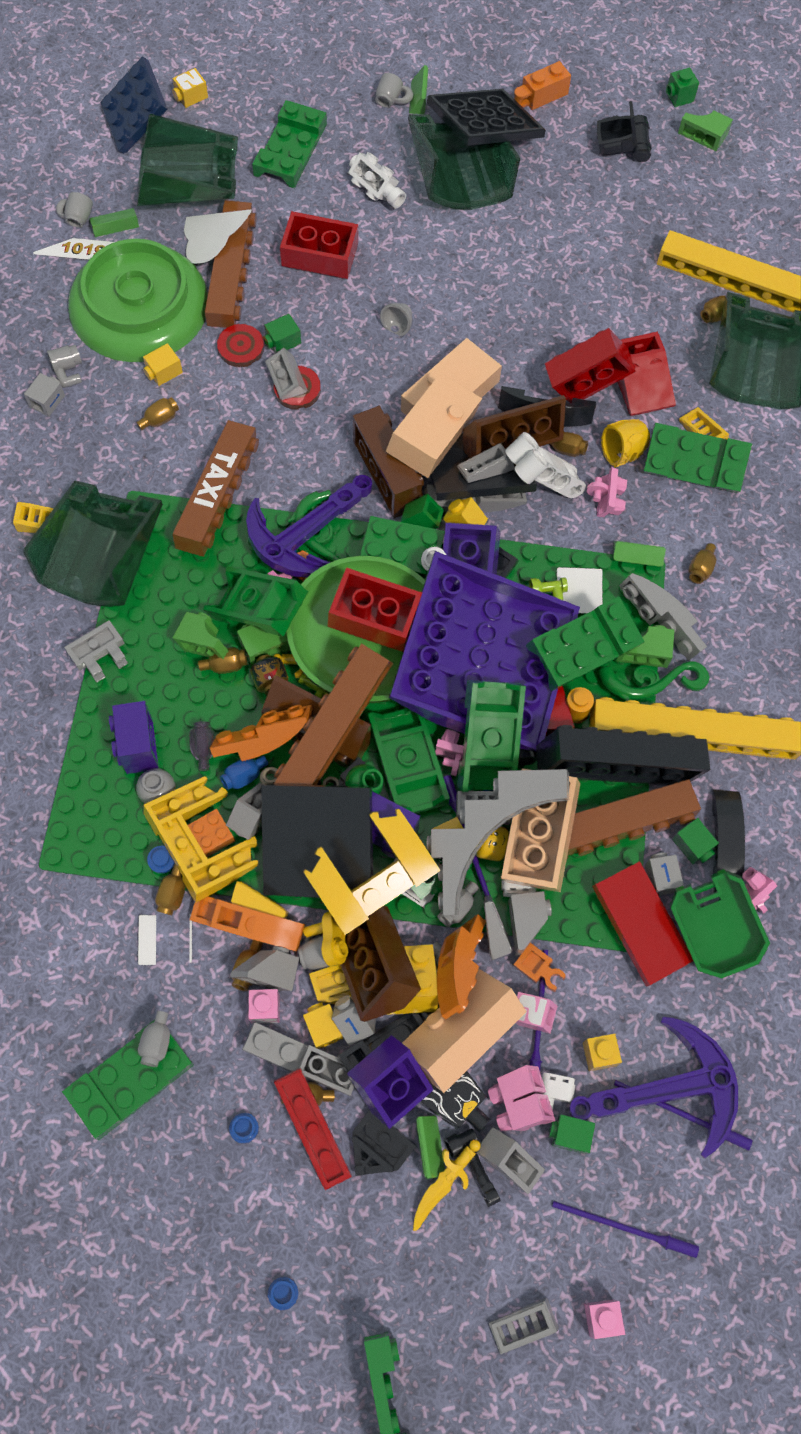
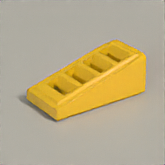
[679,407,729,439]
[13,502,71,536]
[231,881,289,918]

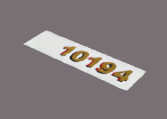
[33,238,114,260]

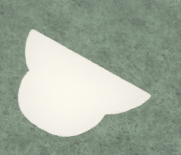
[184,210,252,264]

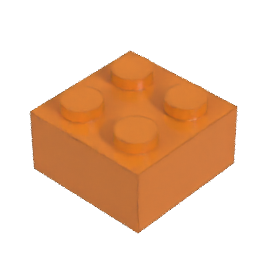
[188,809,235,857]

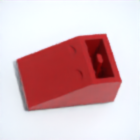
[617,331,676,416]

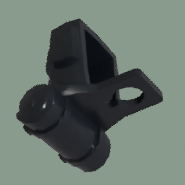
[597,101,652,162]

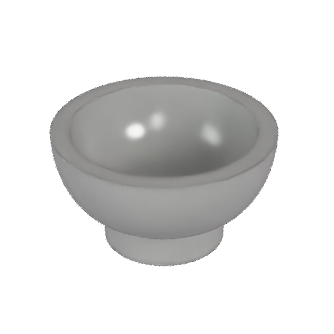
[380,303,412,336]
[136,768,176,804]

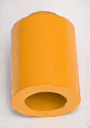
[567,687,594,723]

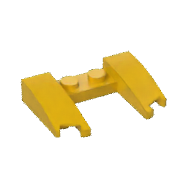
[144,776,258,903]
[304,809,440,935]

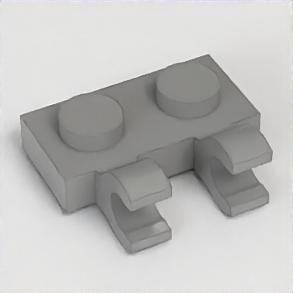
[64,621,128,682]

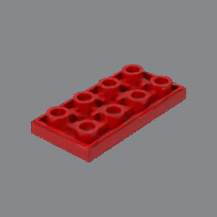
[592,861,694,987]

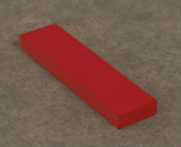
[274,1067,352,1190]

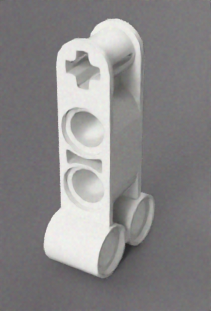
[505,432,586,498]

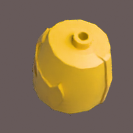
[601,419,650,468]

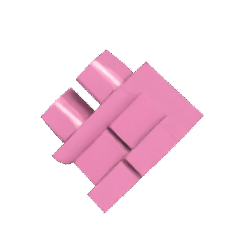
[488,1065,556,1131]

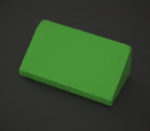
[409,65,428,114]
[90,208,139,237]
[613,541,666,566]
[416,1116,445,1179]

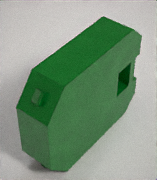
[670,869,770,978]

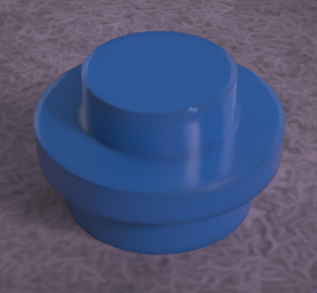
[147,846,175,873]
[229,1113,259,1144]
[268,1277,299,1310]

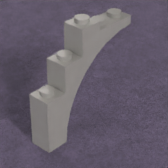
[427,769,570,915]

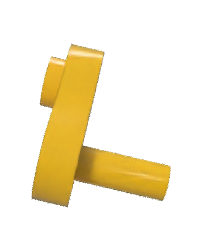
[303,912,348,967]

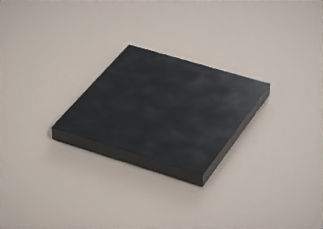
[427,88,546,146]
[431,433,537,501]
[261,784,373,898]

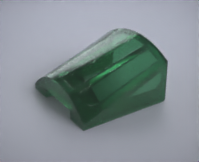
[137,114,238,206]
[408,114,520,210]
[709,292,801,409]
[23,481,163,607]

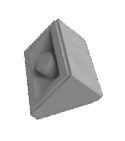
[265,348,308,400]

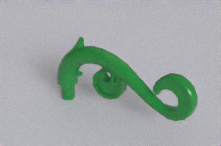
[288,489,341,562]
[598,661,710,701]

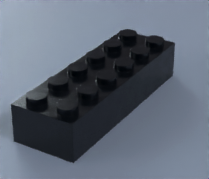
[536,725,711,785]

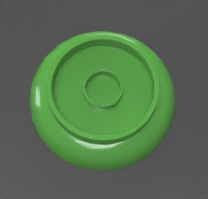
[68,239,208,362]
[286,556,425,703]

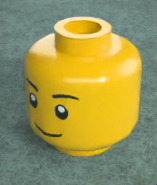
[476,826,509,861]

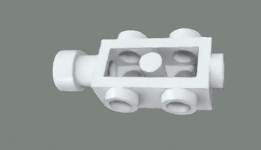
[348,152,406,209]

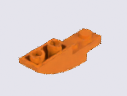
[210,705,313,761]
[190,896,305,951]
[437,914,486,1019]

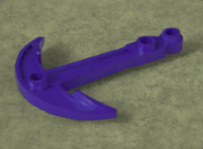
[246,475,372,578]
[569,1017,738,1159]

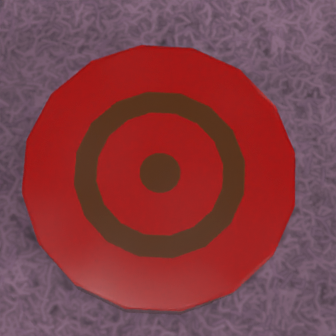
[217,324,264,367]
[274,366,321,410]

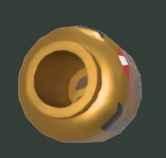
[250,655,288,695]

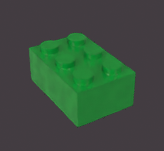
[360,516,445,580]

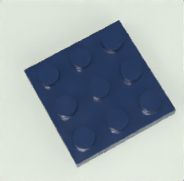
[100,56,168,154]

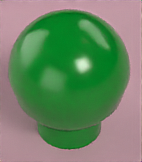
[345,764,383,795]

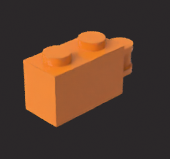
[514,61,571,110]

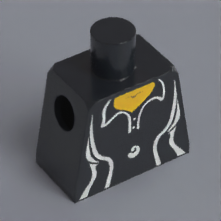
[419,1071,491,1132]

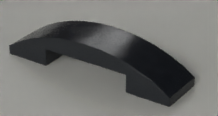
[498,386,596,427]
[712,790,745,893]
[338,1004,439,1072]

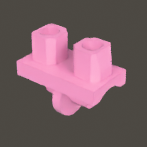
[587,467,627,517]
[436,729,464,776]
[742,867,777,914]

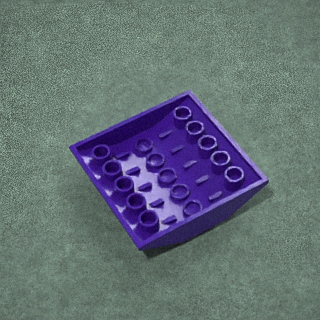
[389,551,580,752]

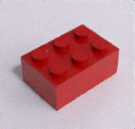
[280,211,359,279]
[545,328,636,403]
[327,567,422,652]

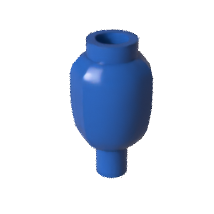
[220,756,268,790]

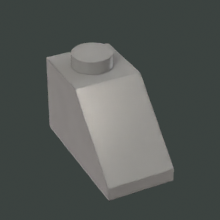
[226,783,262,840]
[508,891,551,955]
[230,946,299,991]
[477,1127,545,1194]

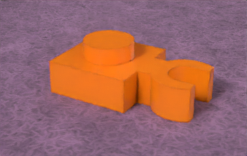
[513,943,566,992]

